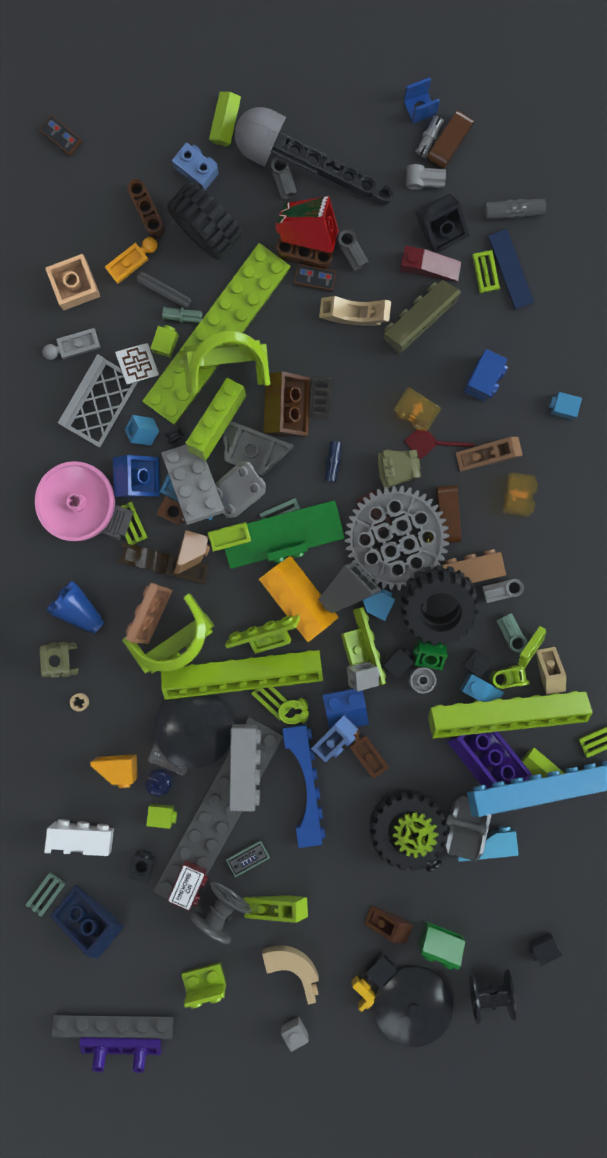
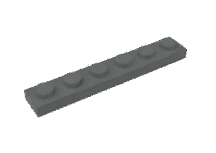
[52,1015,174,1040]

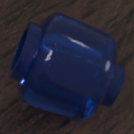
[145,769,173,797]

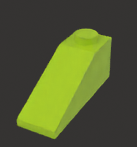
[244,895,308,923]

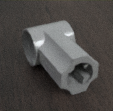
[406,164,446,190]
[482,579,524,603]

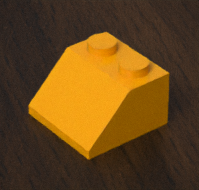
[91,754,138,788]

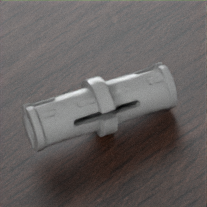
[415,116,444,158]

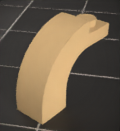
[319,296,391,326]
[262,945,319,1005]

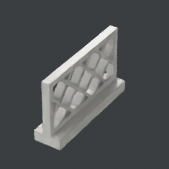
[58,354,138,448]

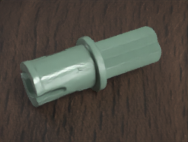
[162,307,203,323]

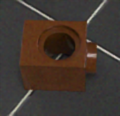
[157,497,186,526]

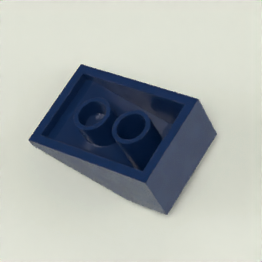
[50,885,124,958]

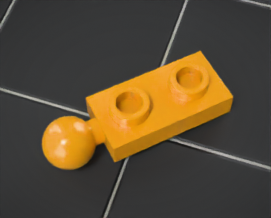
[105,237,158,284]

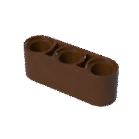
[427,110,475,169]
[127,179,164,238]
[276,238,332,269]
[436,485,461,543]

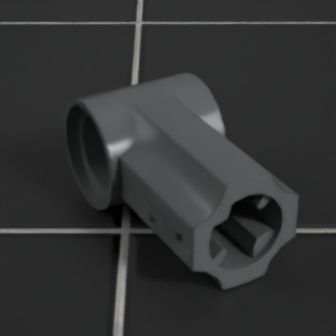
[271,156,297,200]
[337,229,369,271]

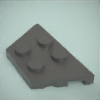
[223,421,294,476]

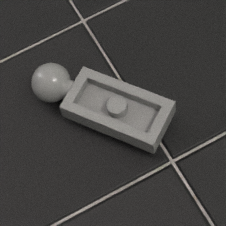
[42,328,101,360]

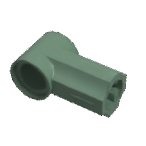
[496,613,528,652]

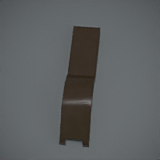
[117,542,209,584]

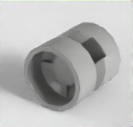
[408,666,436,694]

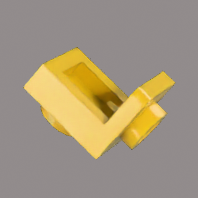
[351,976,375,1012]

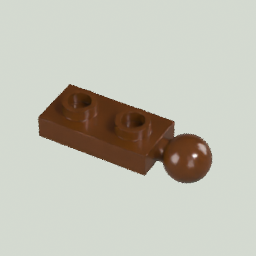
[349,729,389,779]

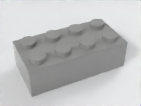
[230,724,261,811]

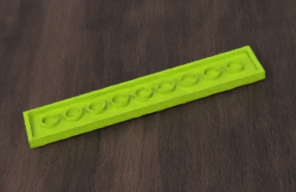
[142,243,291,425]

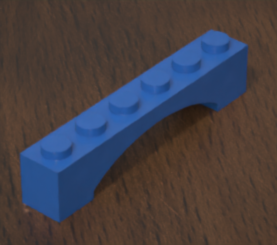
[283,724,326,848]

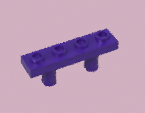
[79,1037,162,1073]

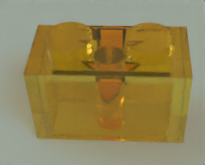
[394,387,442,432]
[503,473,538,517]

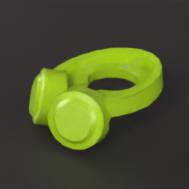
[278,697,309,724]

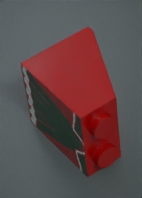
[275,196,339,253]

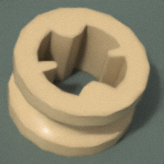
[70,693,89,712]

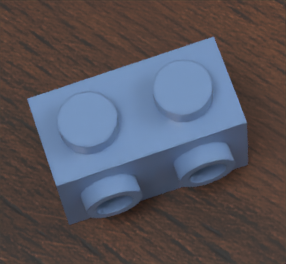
[172,142,219,190]
[311,716,358,763]

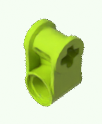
[489,665,530,689]

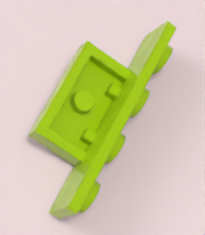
[341,607,386,685]
[225,615,300,654]

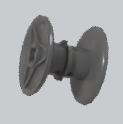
[189,882,252,944]

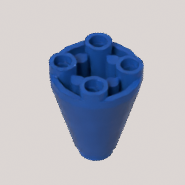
[46,580,104,634]

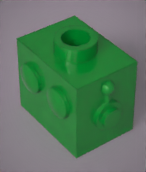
[413,637,448,670]

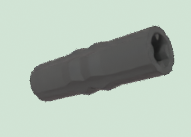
[484,198,546,219]

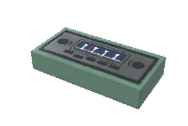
[226,840,270,878]

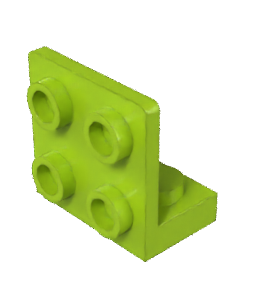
[181,962,226,1008]

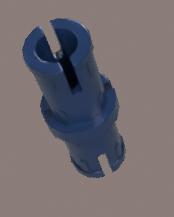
[324,441,343,482]

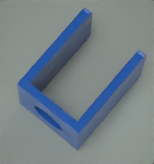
[403,77,440,124]

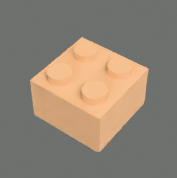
[45,254,101,310]

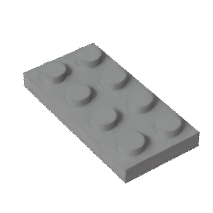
[161,445,225,525]

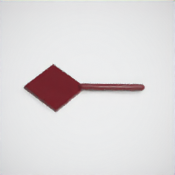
[404,424,474,460]

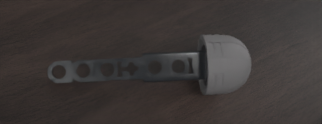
[235,107,394,206]

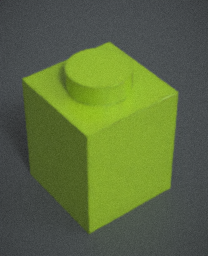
[151,325,179,358]
[146,803,177,829]

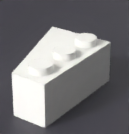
[44,819,114,856]

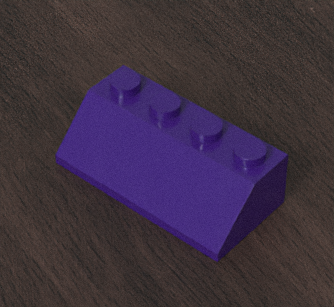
[447,732,532,788]

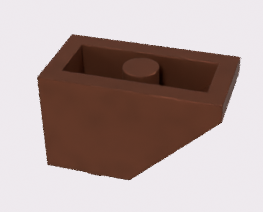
[364,906,414,944]

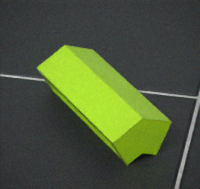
[209,92,241,147]
[521,748,564,777]

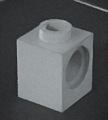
[347,662,380,691]

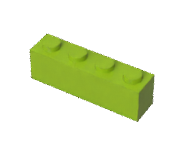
[186,378,246,461]

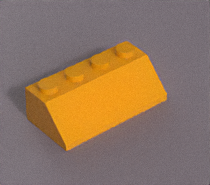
[259,556,339,642]

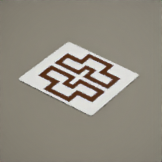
[115,343,159,384]

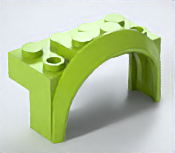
[179,331,270,393]
[122,594,215,674]

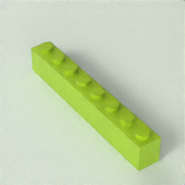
[161,650,323,700]
[428,691,593,738]

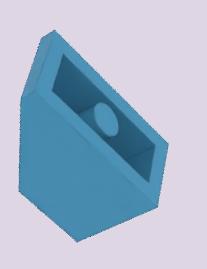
[459,673,504,702]

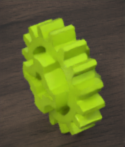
[393,812,438,858]

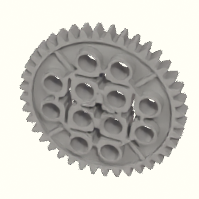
[345,486,450,590]

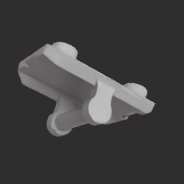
[215,461,266,518]

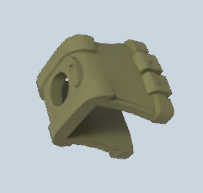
[377,449,421,489]
[40,641,79,678]

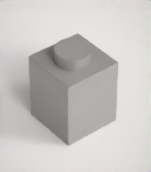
[281,1016,308,1052]

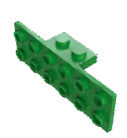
[225,500,344,568]

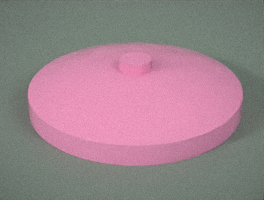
[35,461,115,541]

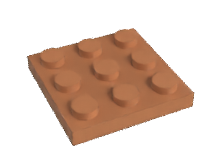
[126,583,173,644]

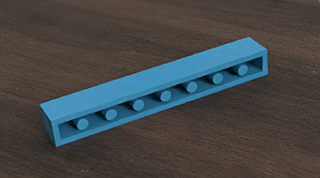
[467,761,607,817]

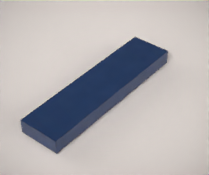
[487,229,534,310]

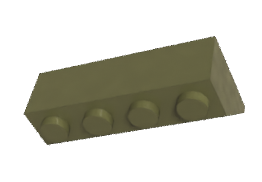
[383,280,461,355]

